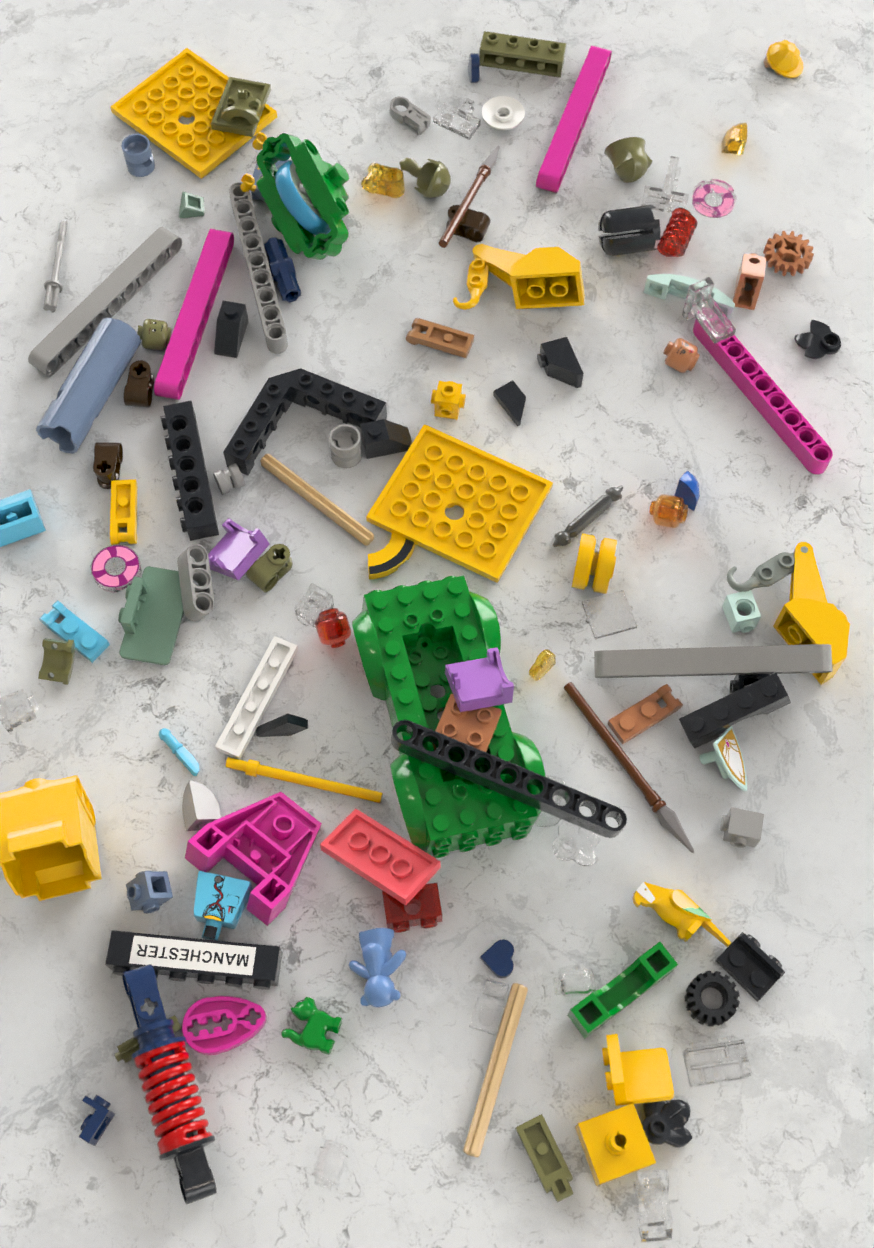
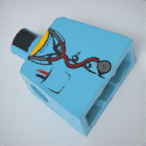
[194,871,253,941]

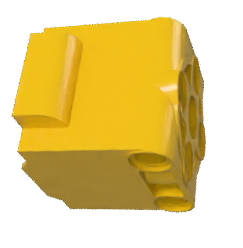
[0,775,102,901]

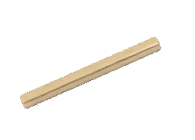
[260,454,374,546]
[463,983,528,1157]

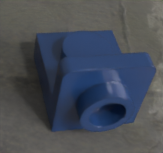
[79,1095,115,1146]

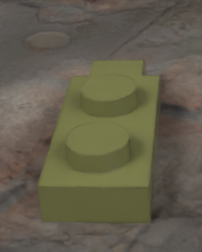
[515,1114,574,1202]

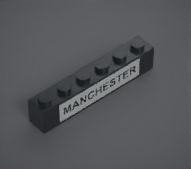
[105,930,283,990]

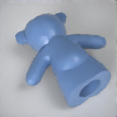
[349,928,406,1007]

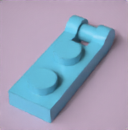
[39,600,110,663]

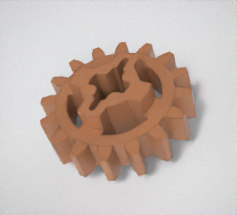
[763,231,814,276]

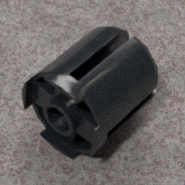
[598,205,660,256]

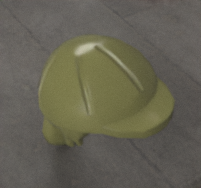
[399,158,451,198]

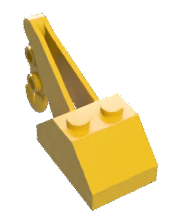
[453,244,585,310]

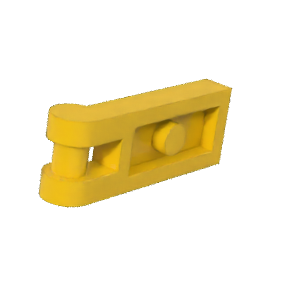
[110,479,138,545]

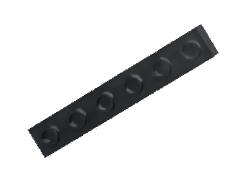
[161,400,219,541]

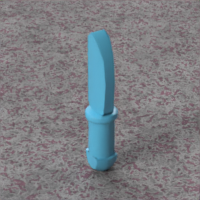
[159,728,200,776]

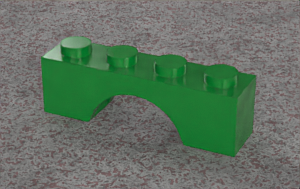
[567,942,678,1039]

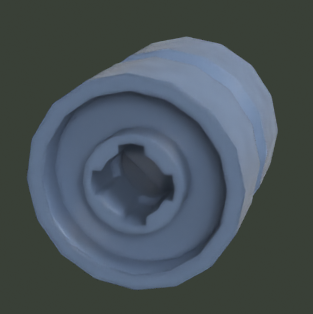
[121,134,155,177]

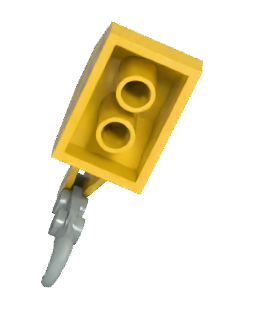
[727,542,850,685]

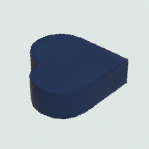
[468,53,480,83]
[480,939,514,978]

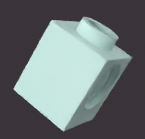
[722,590,761,633]

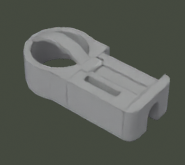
[389,96,431,135]

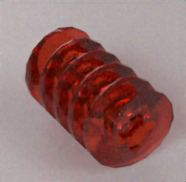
[657,207,698,257]

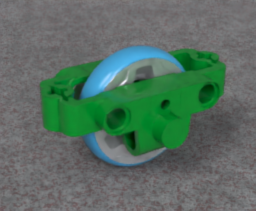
[256,133,349,260]

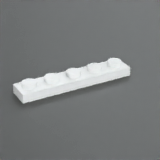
[215,636,298,760]

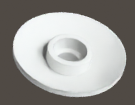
[482,96,525,130]

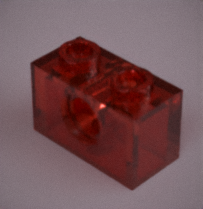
[382,883,442,933]

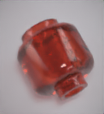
[315,608,352,648]

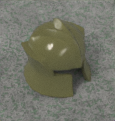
[604,137,653,183]

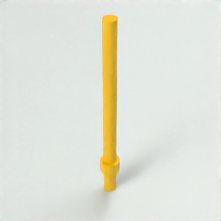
[225,757,383,803]

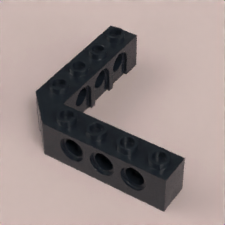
[223,368,387,476]

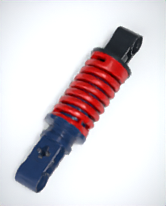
[122,964,217,1204]

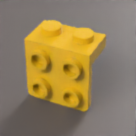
[602,1034,674,1106]

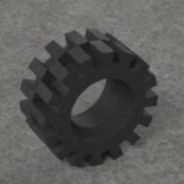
[685,971,740,1027]

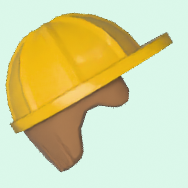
[764,40,804,78]

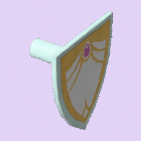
[700,726,747,791]

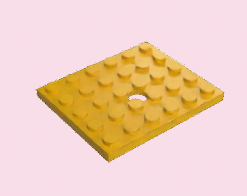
[110,48,277,179]
[366,424,553,583]

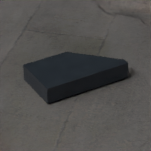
[493,380,526,426]
[256,713,308,737]

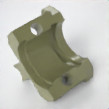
[221,88,261,124]
[38,638,75,685]

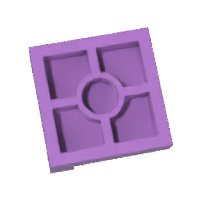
[208,518,270,581]
[445,647,514,712]

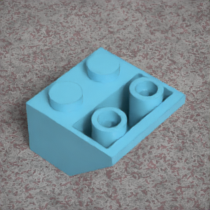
[0,489,46,547]

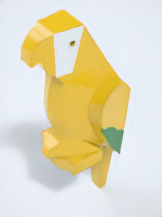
[632,882,731,947]

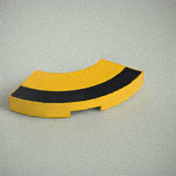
[368,532,415,580]

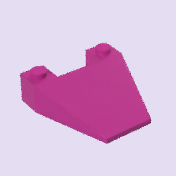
[185,792,322,926]

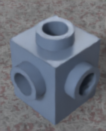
[126,870,173,913]

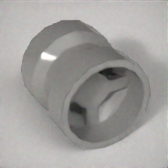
[213,463,245,495]

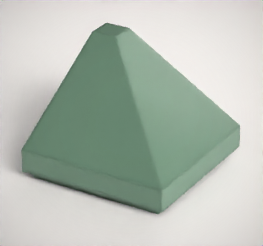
[179,191,205,218]

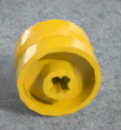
[571,533,617,594]

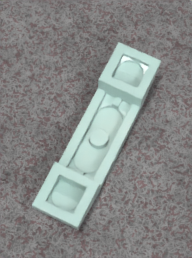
[644,274,735,321]

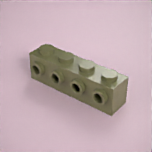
[479,31,566,78]

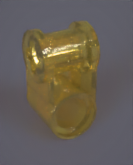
[361,163,405,198]

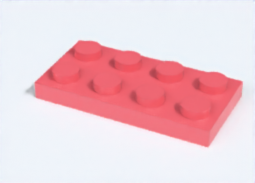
[320,808,441,905]

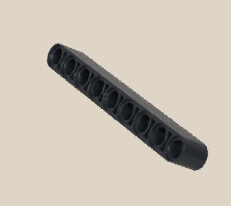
[391,720,627,838]

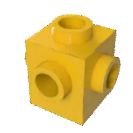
[431,381,466,420]

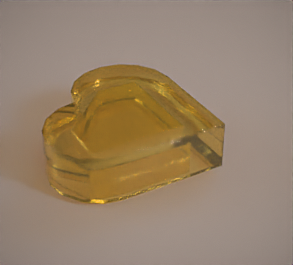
[529,649,556,681]

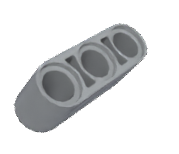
[177,544,214,622]

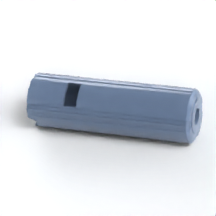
[36,318,141,454]

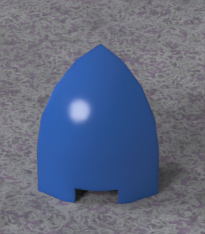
[673,471,700,511]

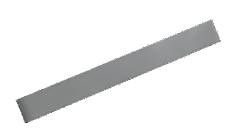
[229,182,288,354]
[28,227,182,376]
[594,644,832,678]

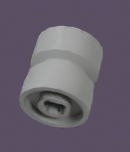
[329,424,362,468]

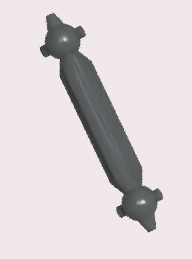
[553,486,623,547]

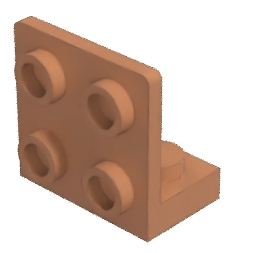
[432,694,501,752]

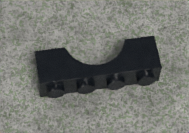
[679,672,791,749]

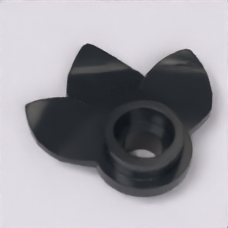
[794,320,841,359]
[642,1100,693,1148]

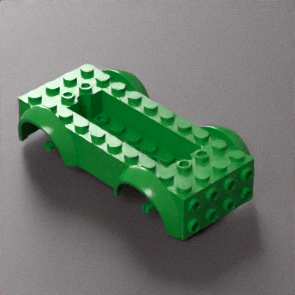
[352,576,546,858]

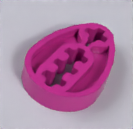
[182,996,267,1055]

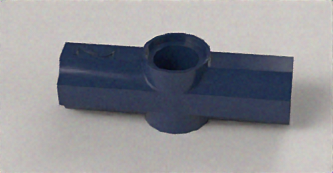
[264,237,301,303]

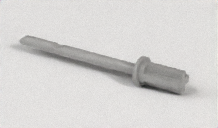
[43,220,67,312]

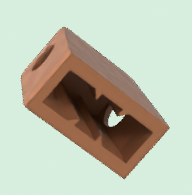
[733,253,766,310]

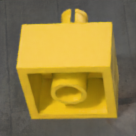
[575,1103,656,1186]

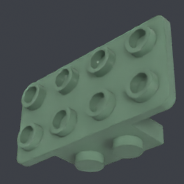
[118,566,184,666]

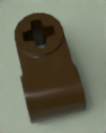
[446,205,491,242]
[124,360,155,407]
[93,442,123,489]

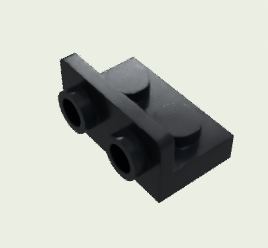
[715,932,785,1002]

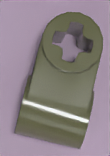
[246,544,293,592]

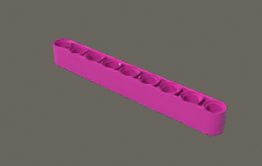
[536,46,612,193]
[154,229,234,400]
[693,309,833,475]

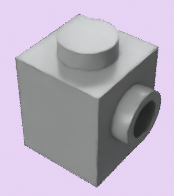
[720,807,764,848]

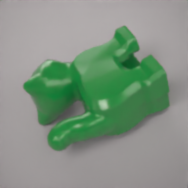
[281,997,342,1055]

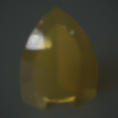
[721,122,747,155]

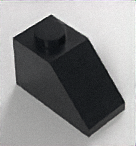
[214,300,249,358]
[537,337,584,388]
[360,419,412,459]

